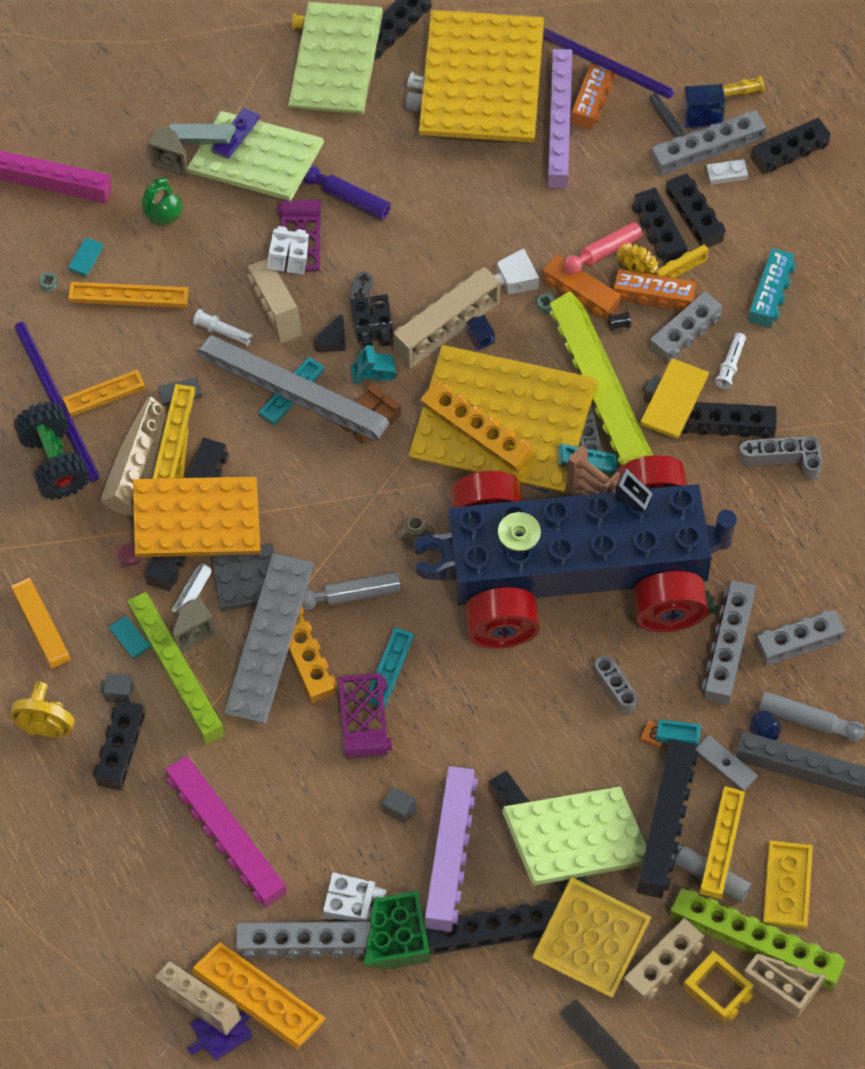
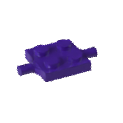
[187,1012,253,1061]

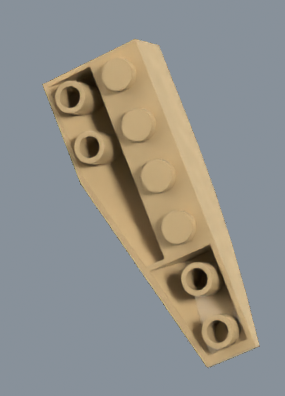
[100,396,165,516]

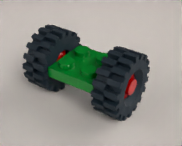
[14,402,90,500]

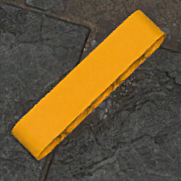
[10,577,71,669]

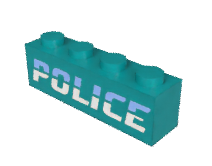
[748,248,797,328]

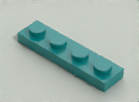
[259,357,325,426]
[365,627,415,709]

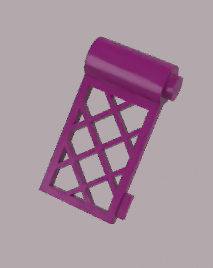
[278,200,321,271]
[339,673,392,759]

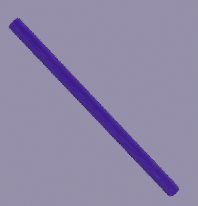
[543,27,674,99]
[14,322,100,482]

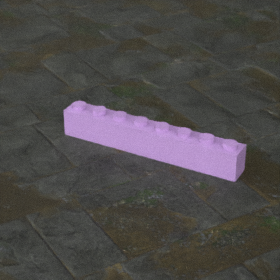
[548,49,572,188]
[425,766,478,932]

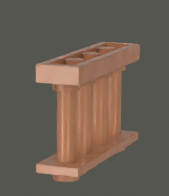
[566,445,620,497]

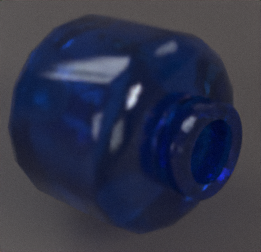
[749,711,781,741]

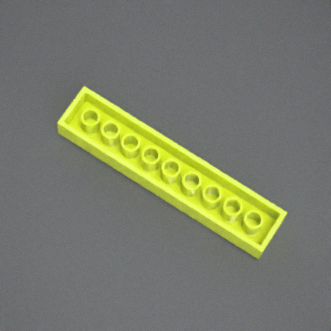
[550,291,653,466]

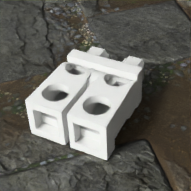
[266,226,309,275]
[323,872,386,922]

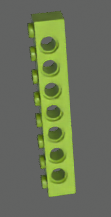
[670,888,846,991]

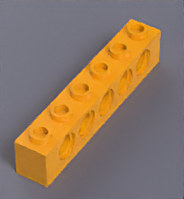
[420,381,533,474]
[288,606,337,704]

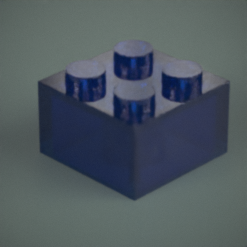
[682,84,726,128]

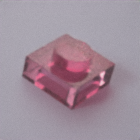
[115,542,141,568]

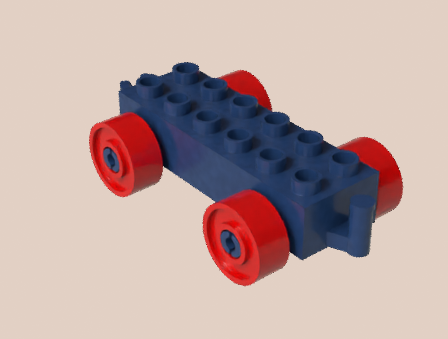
[414,455,737,649]

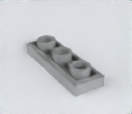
[695,735,758,792]

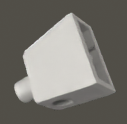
[494,249,539,294]

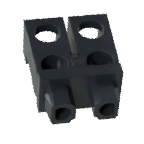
[350,294,393,349]

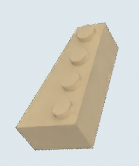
[247,259,303,343]

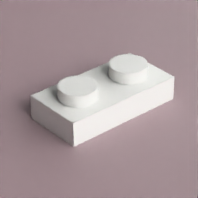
[706,159,748,185]

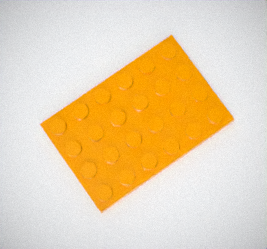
[133,477,261,557]

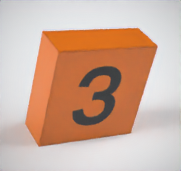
[640,720,663,749]

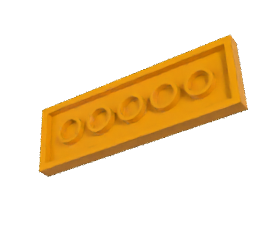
[192,942,325,1050]

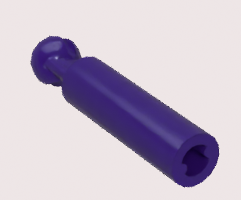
[303,166,391,220]

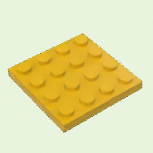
[532,877,651,998]

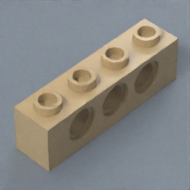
[623,918,704,1003]
[155,961,241,1035]

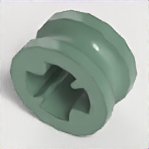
[39,272,58,292]
[537,294,554,314]

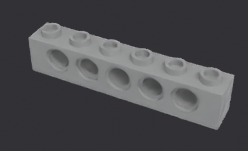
[651,110,766,176]
[701,580,756,705]
[237,922,370,959]

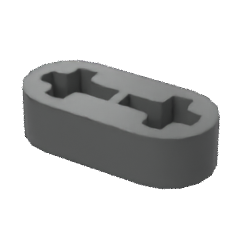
[350,272,373,307]

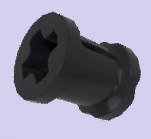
[608,310,631,331]

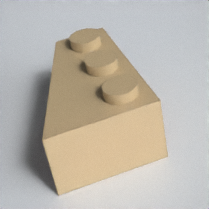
[743,953,825,1019]

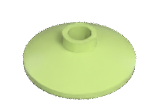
[498,512,541,551]

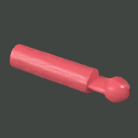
[562,222,642,275]

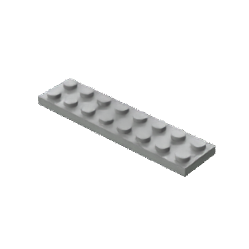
[224,553,314,725]

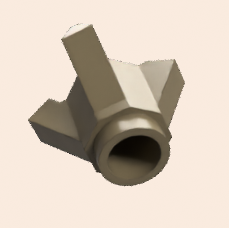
[397,516,435,545]

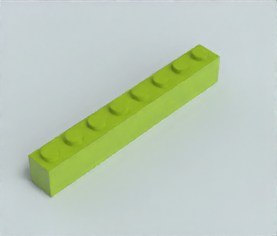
[127,592,224,745]

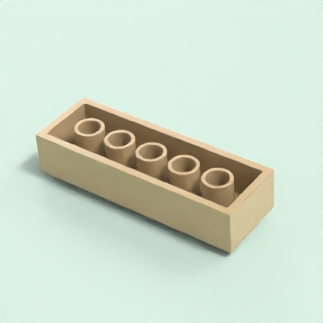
[393,267,500,370]

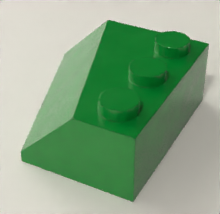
[364,891,430,970]

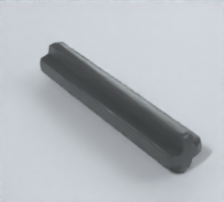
[649,93,685,138]

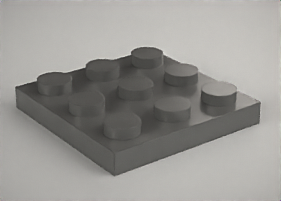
[212,543,274,611]

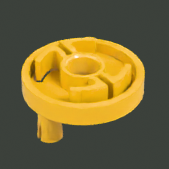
[9,682,75,738]

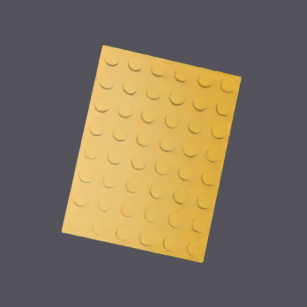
[419,10,544,143]
[408,345,598,494]

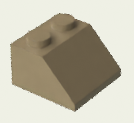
[148,126,188,177]
[173,597,215,653]

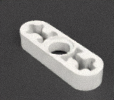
[172,563,212,616]

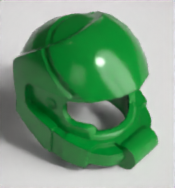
[142,177,183,226]

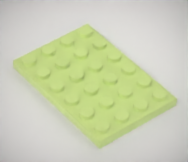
[289,2,383,114]
[188,111,324,201]
[502,787,646,886]

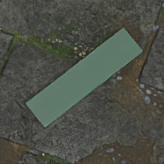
[169,124,236,144]

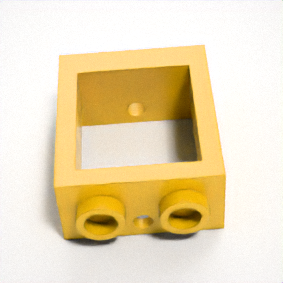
[683,951,754,1024]

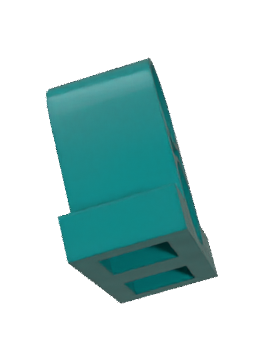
[350,345,397,384]

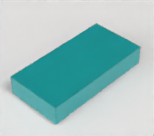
[68,237,104,277]
[109,616,150,660]
[656,719,701,747]

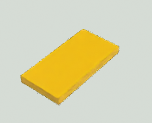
[640,358,709,439]
[763,840,813,930]

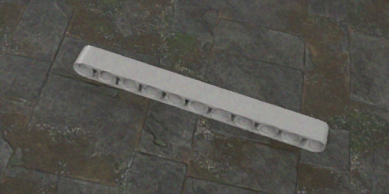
[197,335,389,441]

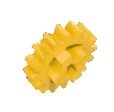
[616,243,658,274]

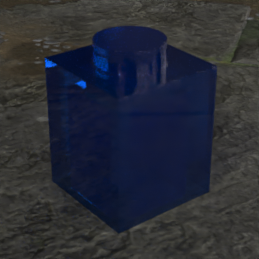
[466,315,495,351]

